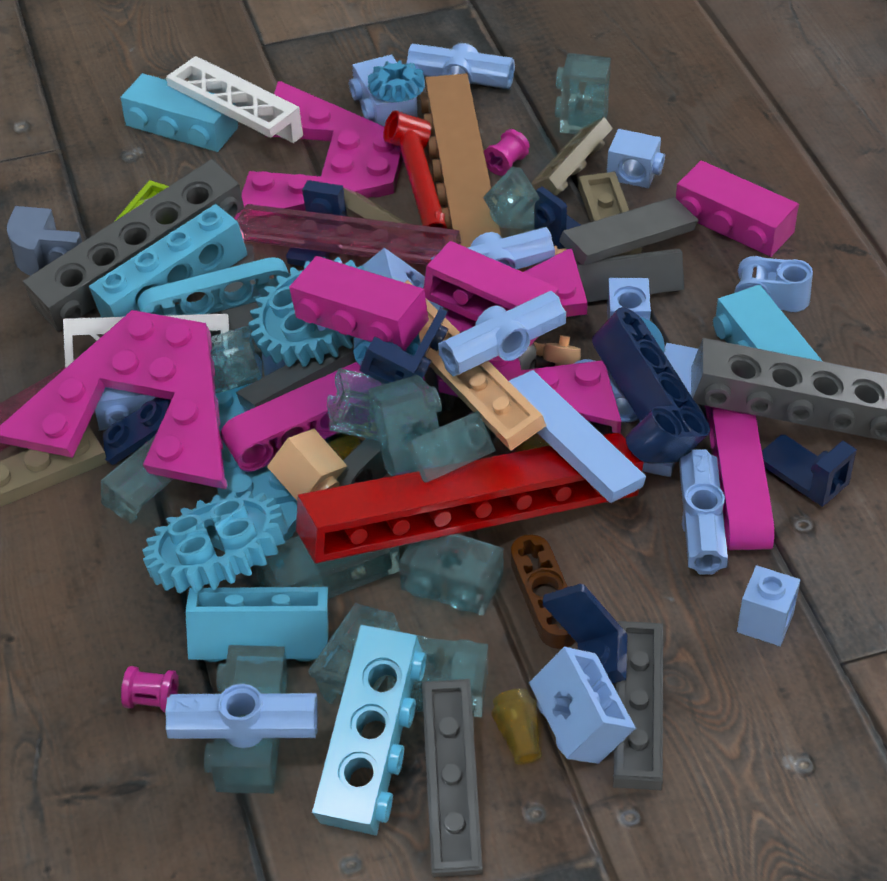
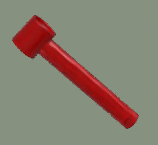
[383,110,447,240]

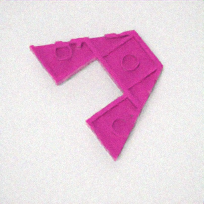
[234,81,403,230]
[435,249,621,433]
[0,310,227,489]

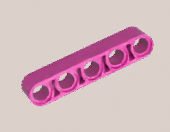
[221,362,425,471]
[705,405,774,551]

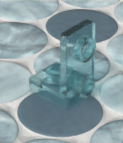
[483,167,540,230]
[407,411,496,482]

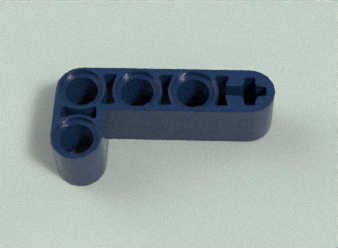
[592,307,710,464]

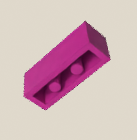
[676,160,799,257]
[423,241,559,346]
[289,256,429,351]

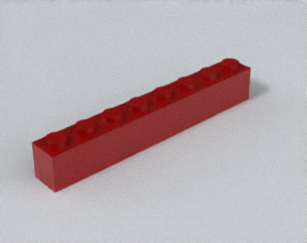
[296,433,644,563]

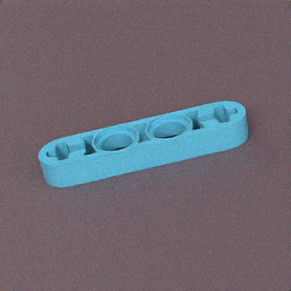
[137,257,290,315]

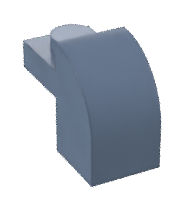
[7,206,82,276]

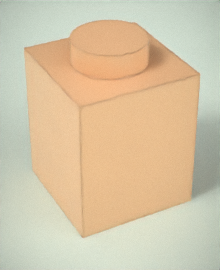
[267,429,347,501]

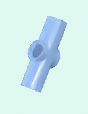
[406,43,515,89]
[431,227,555,269]
[438,291,566,377]
[679,450,728,574]
[165,684,318,748]

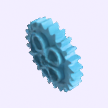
[248,257,365,367]
[142,491,288,593]

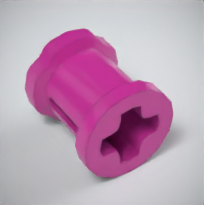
[484,129,530,176]
[121,666,179,712]

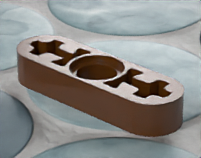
[511,534,576,649]

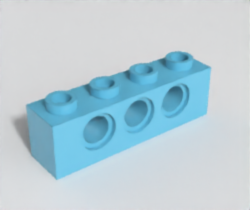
[89,204,248,317]
[312,625,427,836]

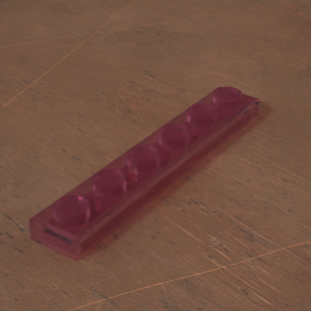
[236,204,461,265]

